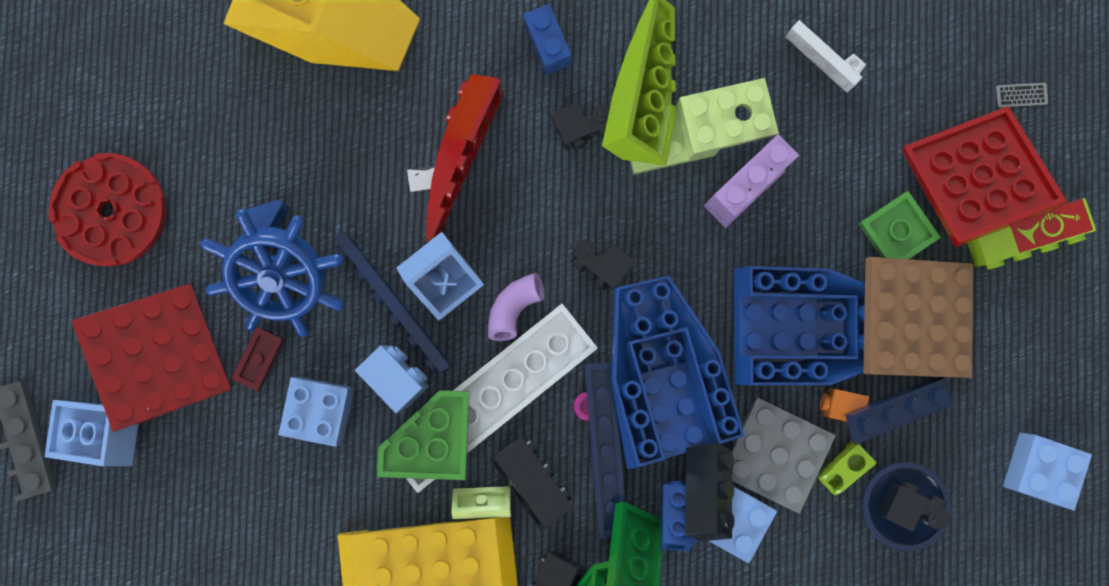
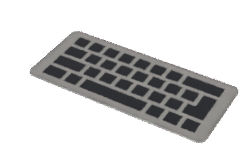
[996,83,1048,107]

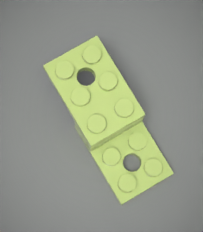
[630,78,779,175]

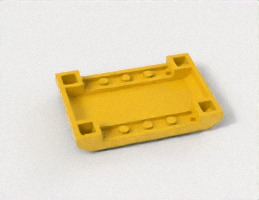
[338,517,518,586]

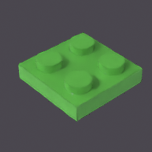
[858,191,941,259]

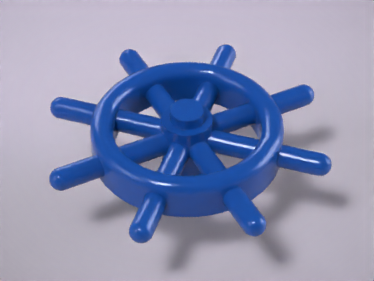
[201,209,344,337]

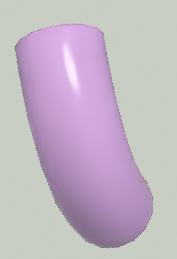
[488,273,544,341]

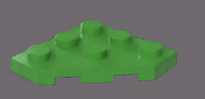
[377,390,470,480]

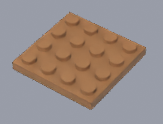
[863,257,973,378]

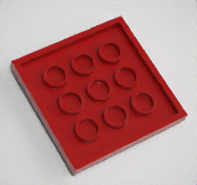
[902,106,1067,247]
[72,283,231,433]

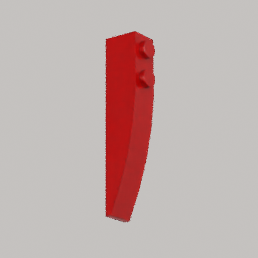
[426,74,504,242]

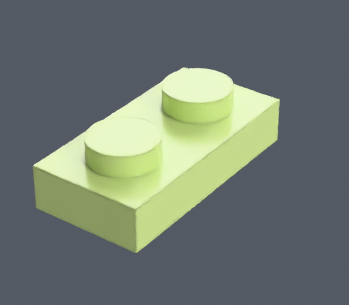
[452,486,511,519]

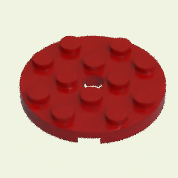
[49,153,166,267]

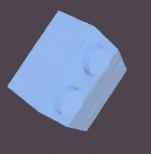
[44,400,139,466]

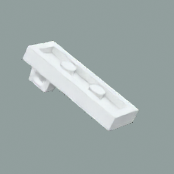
[786,20,866,92]

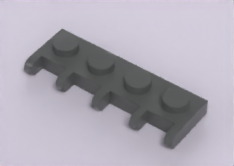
[0,380,57,502]

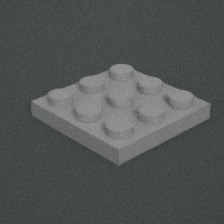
[731,397,836,514]

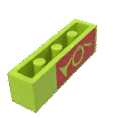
[967,198,1097,270]

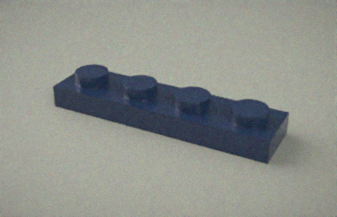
[845,377,953,443]

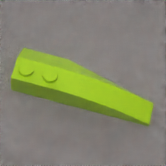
[602,0,676,165]

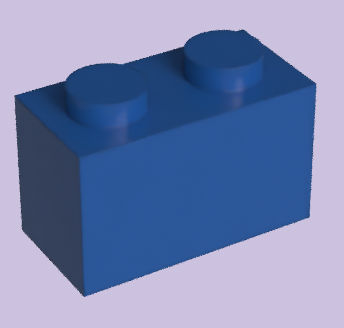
[523,3,572,75]

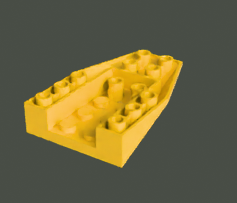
[223,0,421,72]

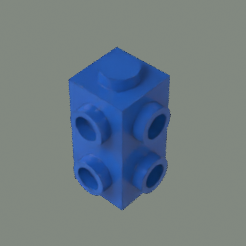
[660,481,697,551]

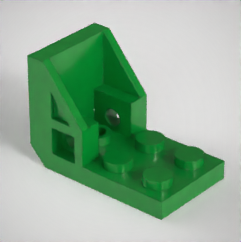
[577,502,663,586]

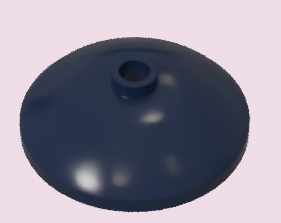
[861,462,951,551]

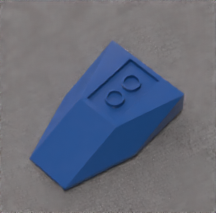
[734,266,865,385]
[611,275,745,469]

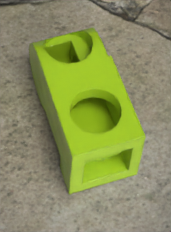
[817,440,877,495]

